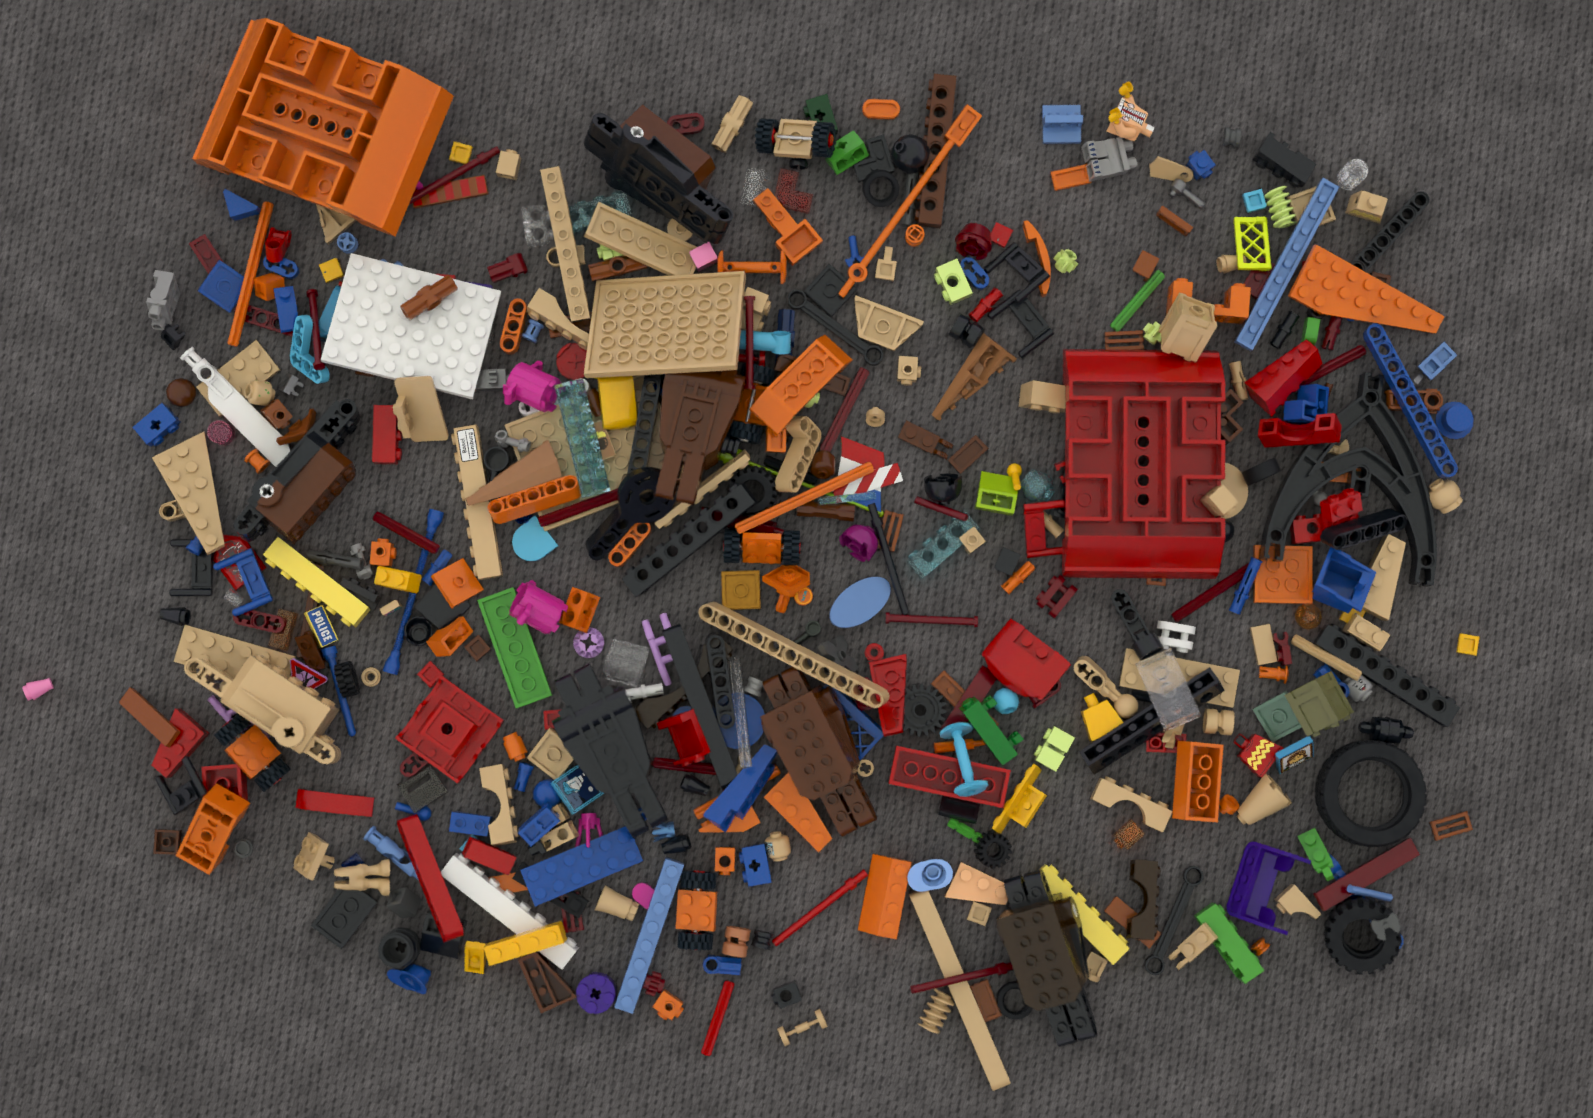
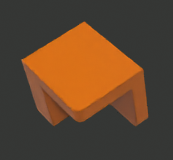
[254,273,285,301]

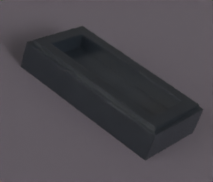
[938,795,980,824]

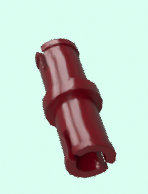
[1321,316,1342,351]

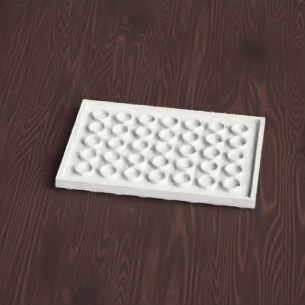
[321,253,501,399]

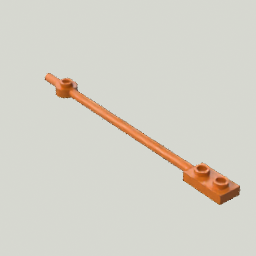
[838,104,982,298]

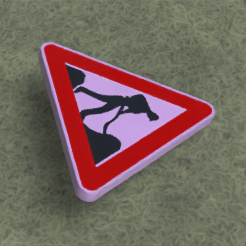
[290,658,328,689]

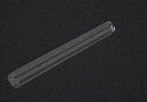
[729,656,752,769]

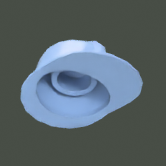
[907,859,953,892]

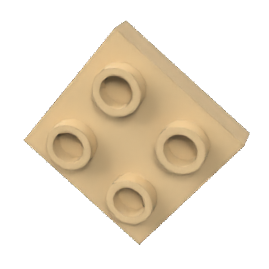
[293,832,335,880]

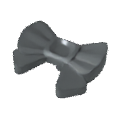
[1371,912,1401,940]

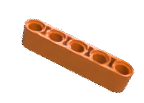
[487,475,582,524]

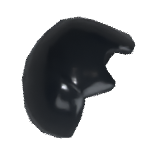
[404,616,433,647]

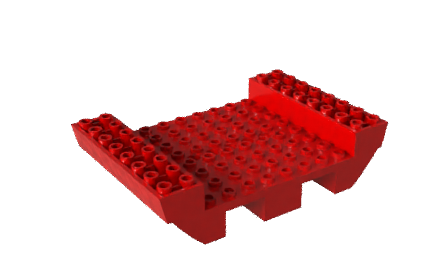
[1062,349,1225,579]

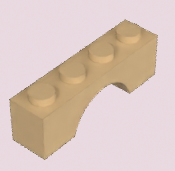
[479,764,519,847]
[1090,776,1173,832]

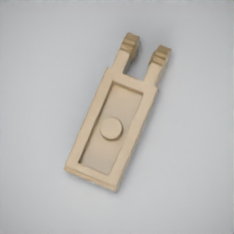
[1168,922,1218,970]

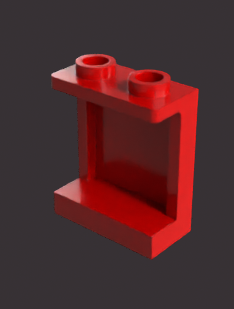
[656,709,711,767]

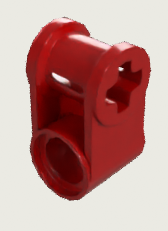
[265,227,292,263]

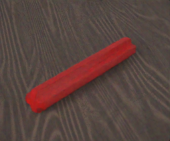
[701,980,734,1056]

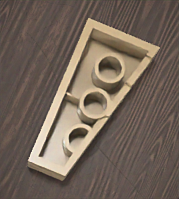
[1019,380,1065,413]
[1362,534,1406,621]

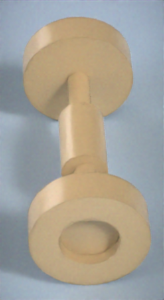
[777,1009,828,1046]

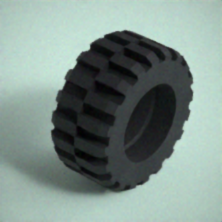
[1324,896,1402,975]

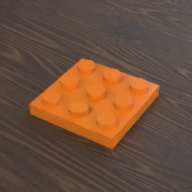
[1253,545,1313,604]

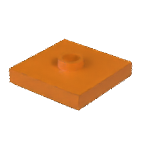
[431,558,484,609]

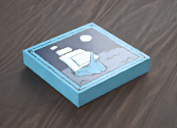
[550,765,604,815]

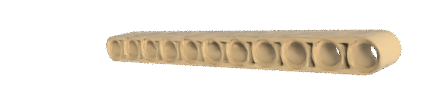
[698,602,889,708]
[909,891,1011,1091]

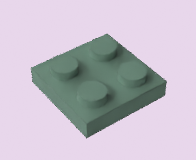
[1252,690,1302,742]

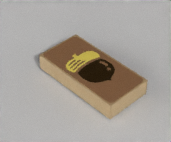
[585,420,617,463]

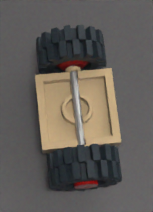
[755,118,836,159]

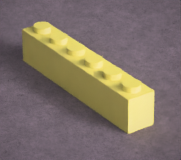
[263,537,370,628]
[1039,864,1130,965]

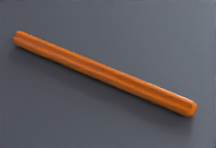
[227,201,274,347]
[735,462,874,534]

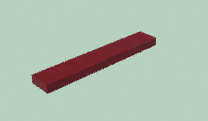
[1313,838,1420,911]

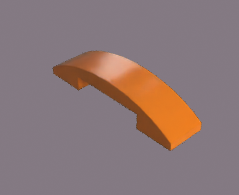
[1022,220,1051,298]

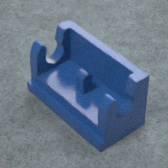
[518,802,560,846]

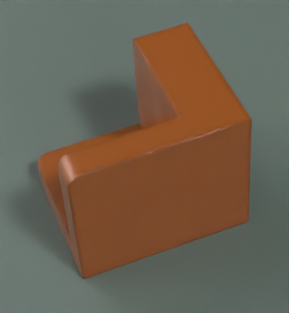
[1132,250,1159,282]

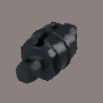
[1358,717,1414,744]

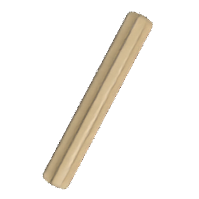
[1291,635,1362,681]

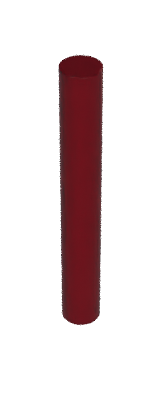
[914,496,968,522]

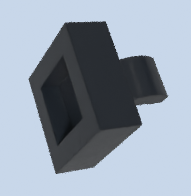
[161,324,186,350]

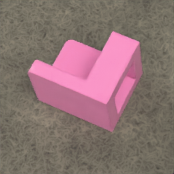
[689,242,718,272]

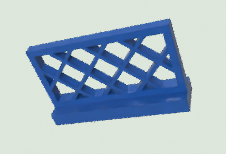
[822,684,884,760]

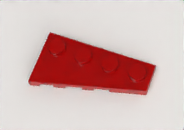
[869,654,907,737]

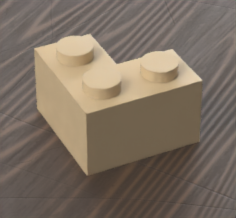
[741,287,771,331]

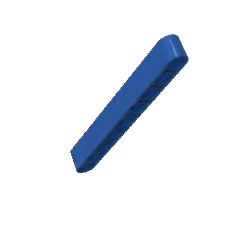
[1363,324,1458,479]

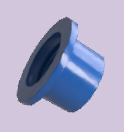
[1435,402,1474,439]

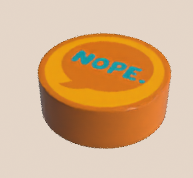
[794,587,813,606]

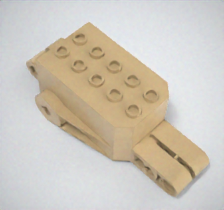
[184,654,341,764]

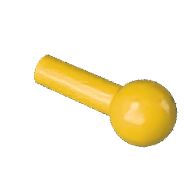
[1007,463,1022,490]

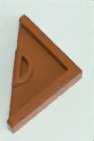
[276,408,317,446]

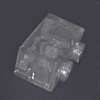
[522,204,554,248]

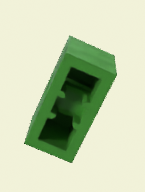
[825,130,869,175]

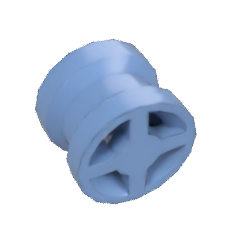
[337,232,358,254]

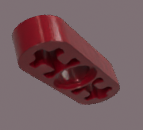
[233,610,288,634]

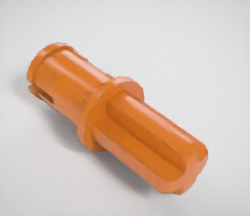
[1001,561,1035,594]

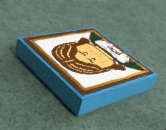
[1275,736,1314,774]

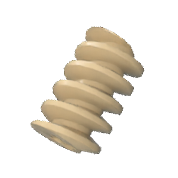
[917,988,955,1034]

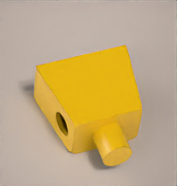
[1081,693,1124,741]

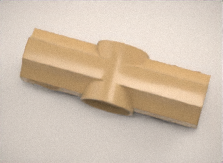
[712,95,753,153]

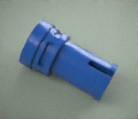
[186,536,203,556]
[513,762,534,792]

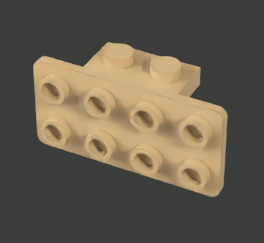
[393,376,449,442]

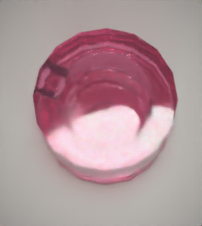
[207,420,235,445]

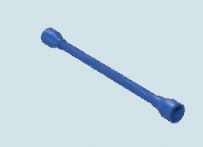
[383,509,444,675]

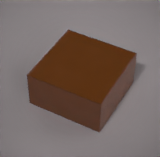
[153,829,182,855]

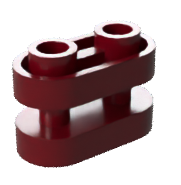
[1035,575,1078,619]

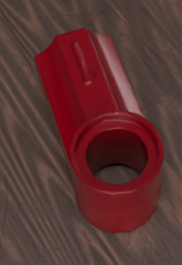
[487,253,528,283]

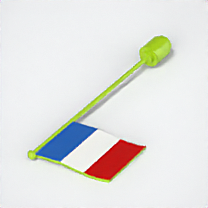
[719,436,884,517]

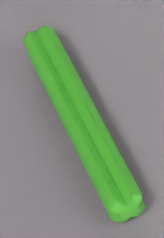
[1110,270,1165,332]

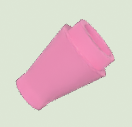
[22,678,54,701]

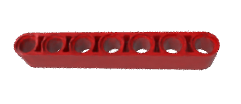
[397,814,464,942]

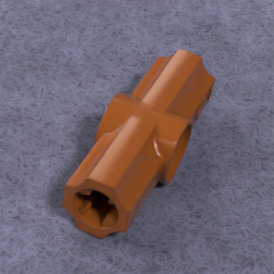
[588,256,648,282]
[400,275,458,320]

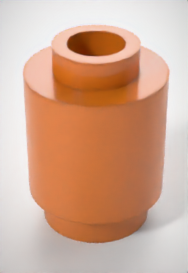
[503,732,528,762]

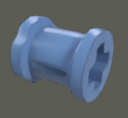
[521,319,545,343]

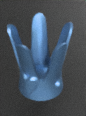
[652,822,680,843]

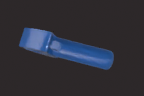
[845,235,864,267]

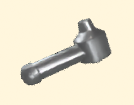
[1169,178,1205,209]

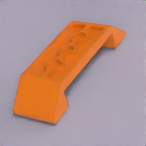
[749,335,853,436]

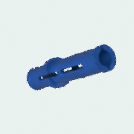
[1229,557,1263,615]

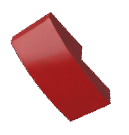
[1146,733,1187,753]

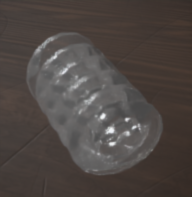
[1336,158,1368,190]

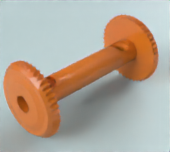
[717,250,786,284]

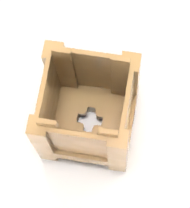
[1159,292,1217,362]

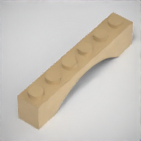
[527,288,589,350]

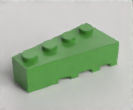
[1194,902,1265,984]

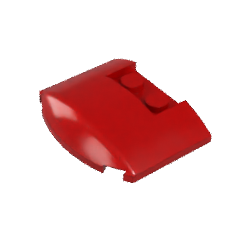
[982,618,1071,700]

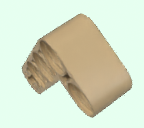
[775,416,821,493]

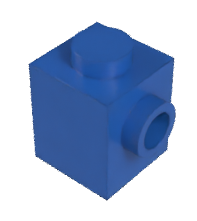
[1186,150,1215,181]

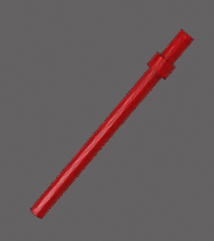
[772,869,868,947]

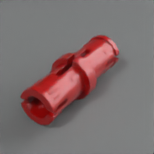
[968,287,1003,323]

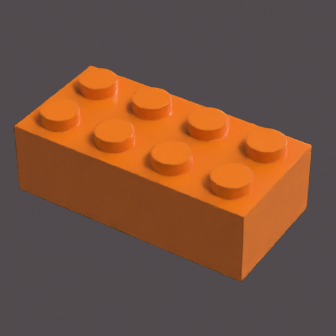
[1172,741,1224,823]

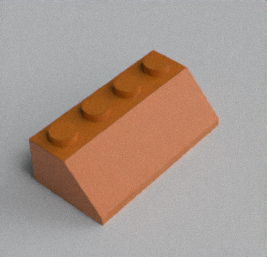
[858,854,911,940]

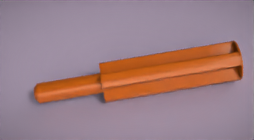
[934,739,985,754]

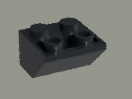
[420,912,467,959]

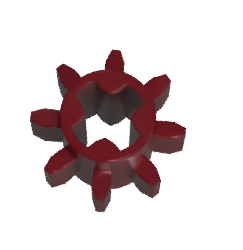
[642,971,665,997]

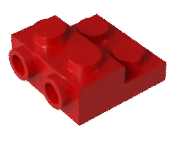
[1320,488,1363,529]

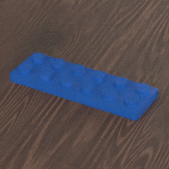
[520,826,643,906]

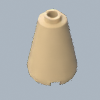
[1237,773,1292,825]

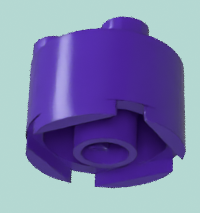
[576,972,617,1014]

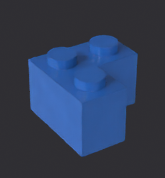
[1283,384,1329,425]

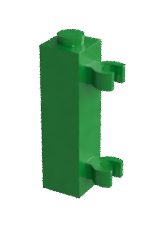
[959,695,1023,766]

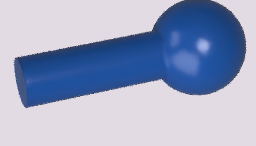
[395,802,431,821]

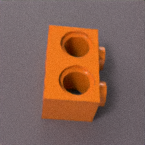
[559,587,600,633]

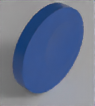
[713,693,765,749]

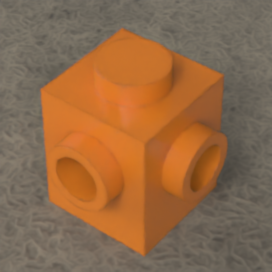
[370,538,397,567]
[653,989,684,1020]

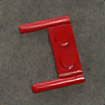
[1023,500,1065,558]

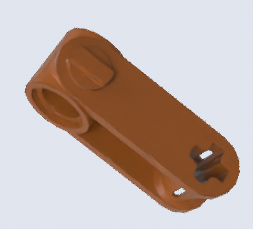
[1384,389,1443,414]

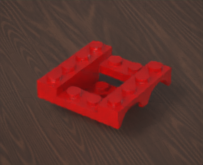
[395,675,505,784]

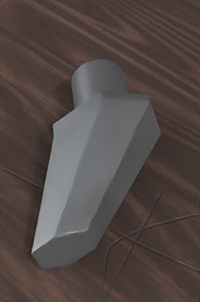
[1410,370,1426,387]

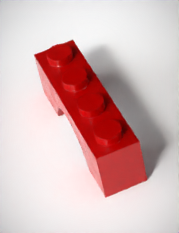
[1258,413,1342,448]

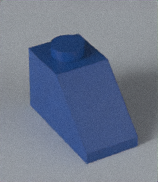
[274,286,298,333]

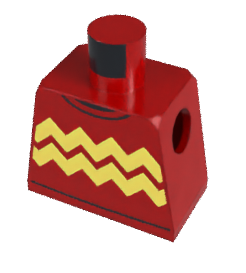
[1233,733,1283,778]

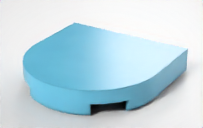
[512,516,558,561]

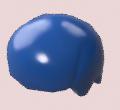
[533,779,561,808]

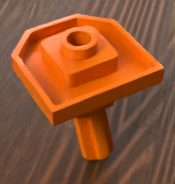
[762,565,810,613]

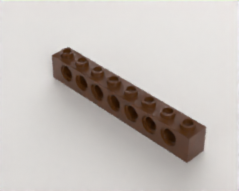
[915,74,957,228]

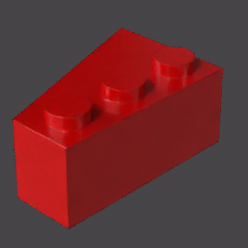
[151,708,210,778]

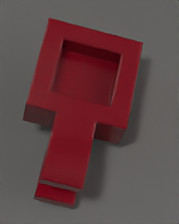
[1272,632,1292,665]

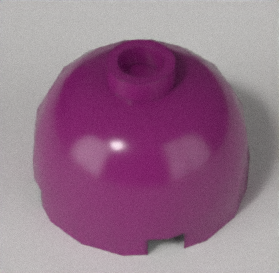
[839,524,878,562]

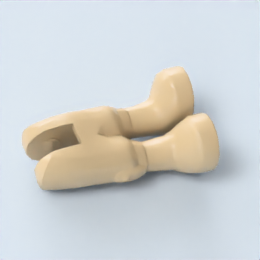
[334,859,390,896]

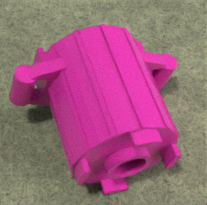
[503,361,564,412]
[509,580,568,634]

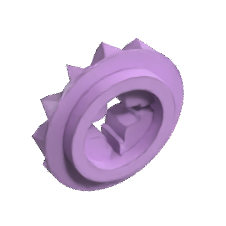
[573,627,604,658]

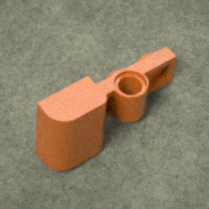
[753,188,823,266]

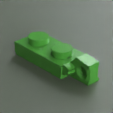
[1297,828,1334,882]

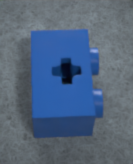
[132,403,181,447]
[449,811,493,836]
[739,843,772,887]

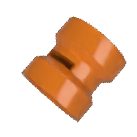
[905,224,925,247]

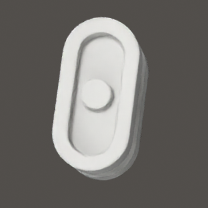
[1157,621,1196,653]

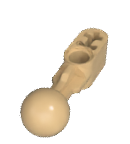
[1074,656,1138,719]

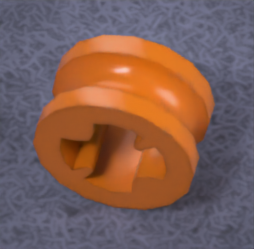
[1250,937,1270,956]

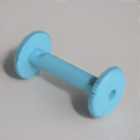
[940,722,988,797]

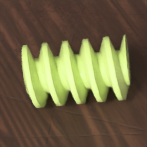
[1264,186,1298,228]

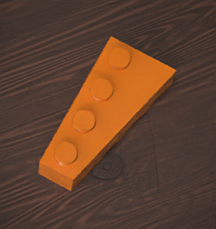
[764,772,832,852]

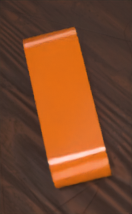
[500,298,528,355]
[608,523,652,567]

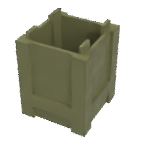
[1285,671,1354,737]

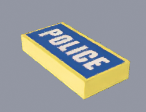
[304,605,338,648]

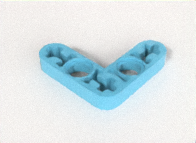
[290,315,330,384]

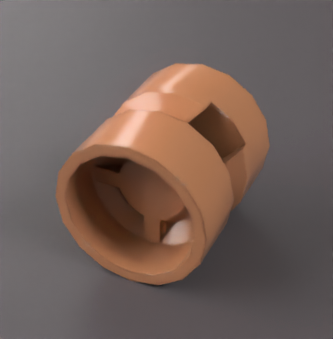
[722,926,751,958]

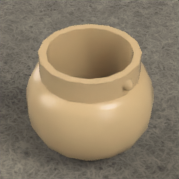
[1428,478,1463,514]

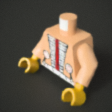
[1107,81,1155,141]

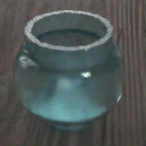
[1021,469,1055,503]

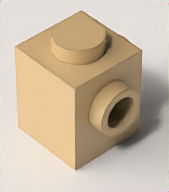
[897,356,921,385]

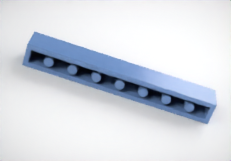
[614,857,684,1014]

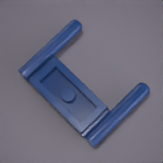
[213,548,273,616]

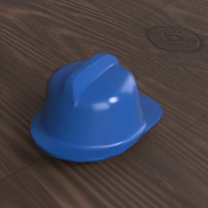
[387,964,431,994]

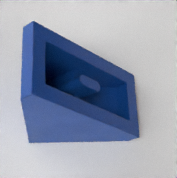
[223,189,261,221]

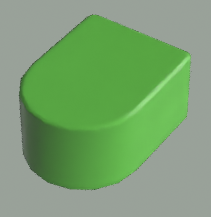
[1301,317,1320,345]

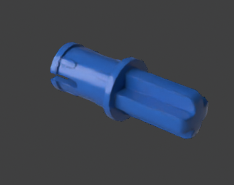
[422,549,452,586]

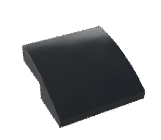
[415,584,471,629]

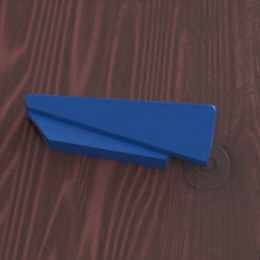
[703,745,778,832]

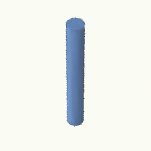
[1347,885,1393,902]

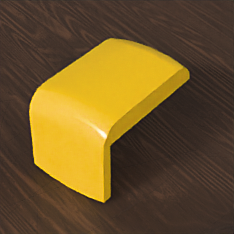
[595,376,637,430]

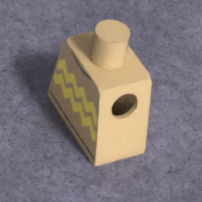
[1345,191,1388,224]

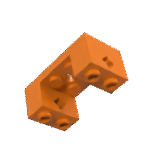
[1166,278,1251,324]
[176,783,250,875]

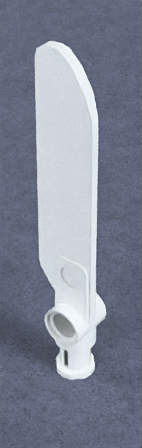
[180,347,291,467]

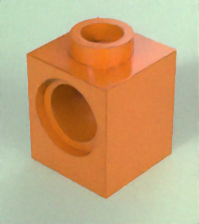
[715,847,735,875]

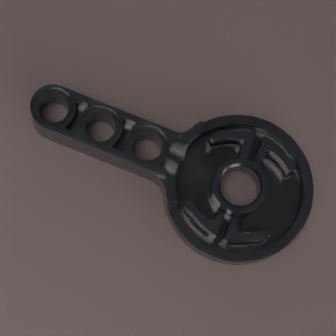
[585,467,676,561]

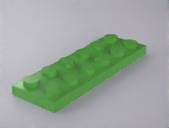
[477,587,553,709]

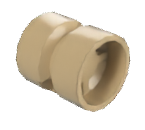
[1203,708,1234,735]

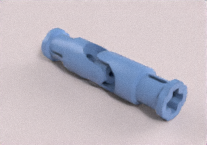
[363,826,419,881]

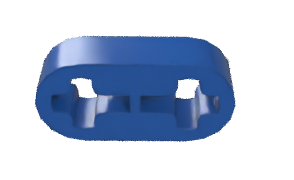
[263,256,299,279]
[960,257,989,290]

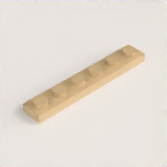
[654,449,750,529]

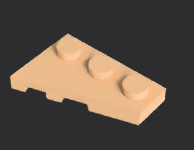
[944,862,1008,905]

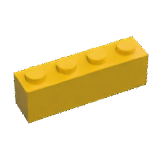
[483,920,567,966]

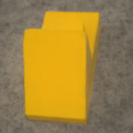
[465,941,486,974]

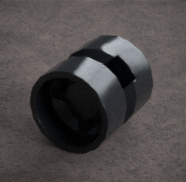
[948,314,984,348]

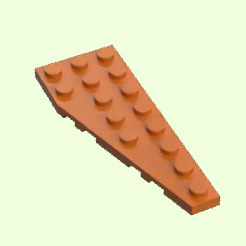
[1288,245,1445,334]

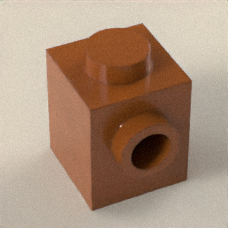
[260,399,293,429]

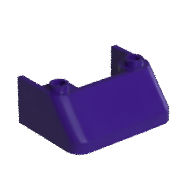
[1226,842,1311,935]

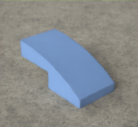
[1417,342,1457,381]

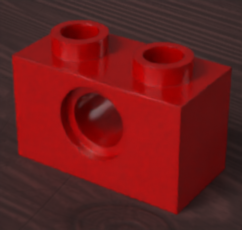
[1290,514,1324,544]

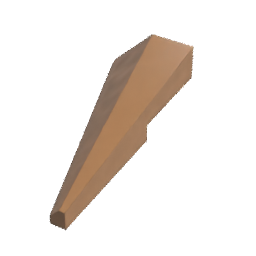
[932,333,1017,421]
[465,440,562,506]

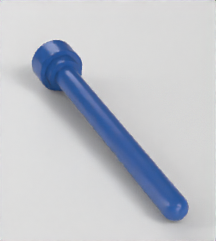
[321,646,356,737]

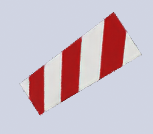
[833,463,903,501]

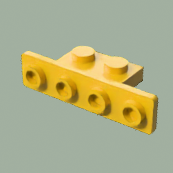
[992,764,1047,834]

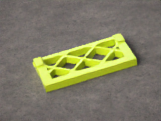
[1233,217,1272,271]

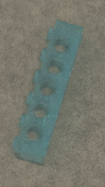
[554,379,610,498]

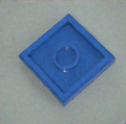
[197,260,244,313]

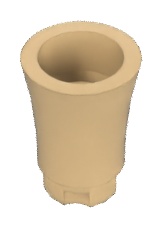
[595,885,639,921]

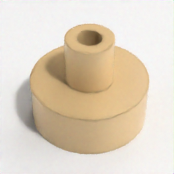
[866,407,885,427]

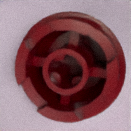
[955,223,992,260]

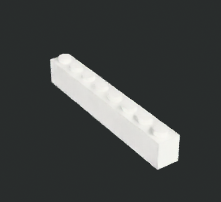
[441,853,578,969]

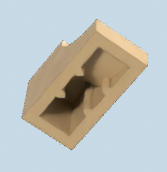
[1274,884,1321,919]

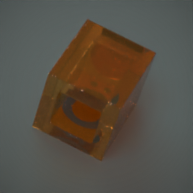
[1112,819,1145,850]

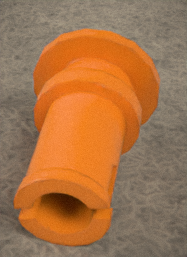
[1259,665,1289,684]

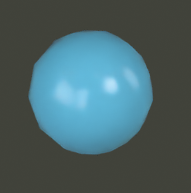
[993,688,1019,714]

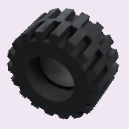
[729,466,779,515]

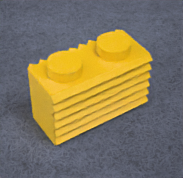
[374,566,422,594]

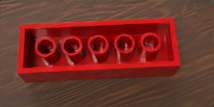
[888,746,1011,808]

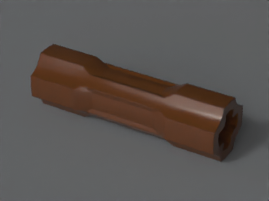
[796,500,855,522]

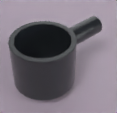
[484,446,511,482]

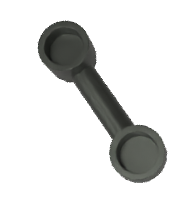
[776,620,821,654]

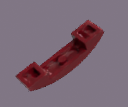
[940,665,996,730]

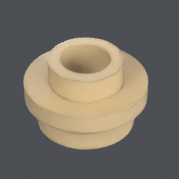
[361,667,381,687]

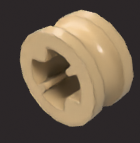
[857,759,874,777]

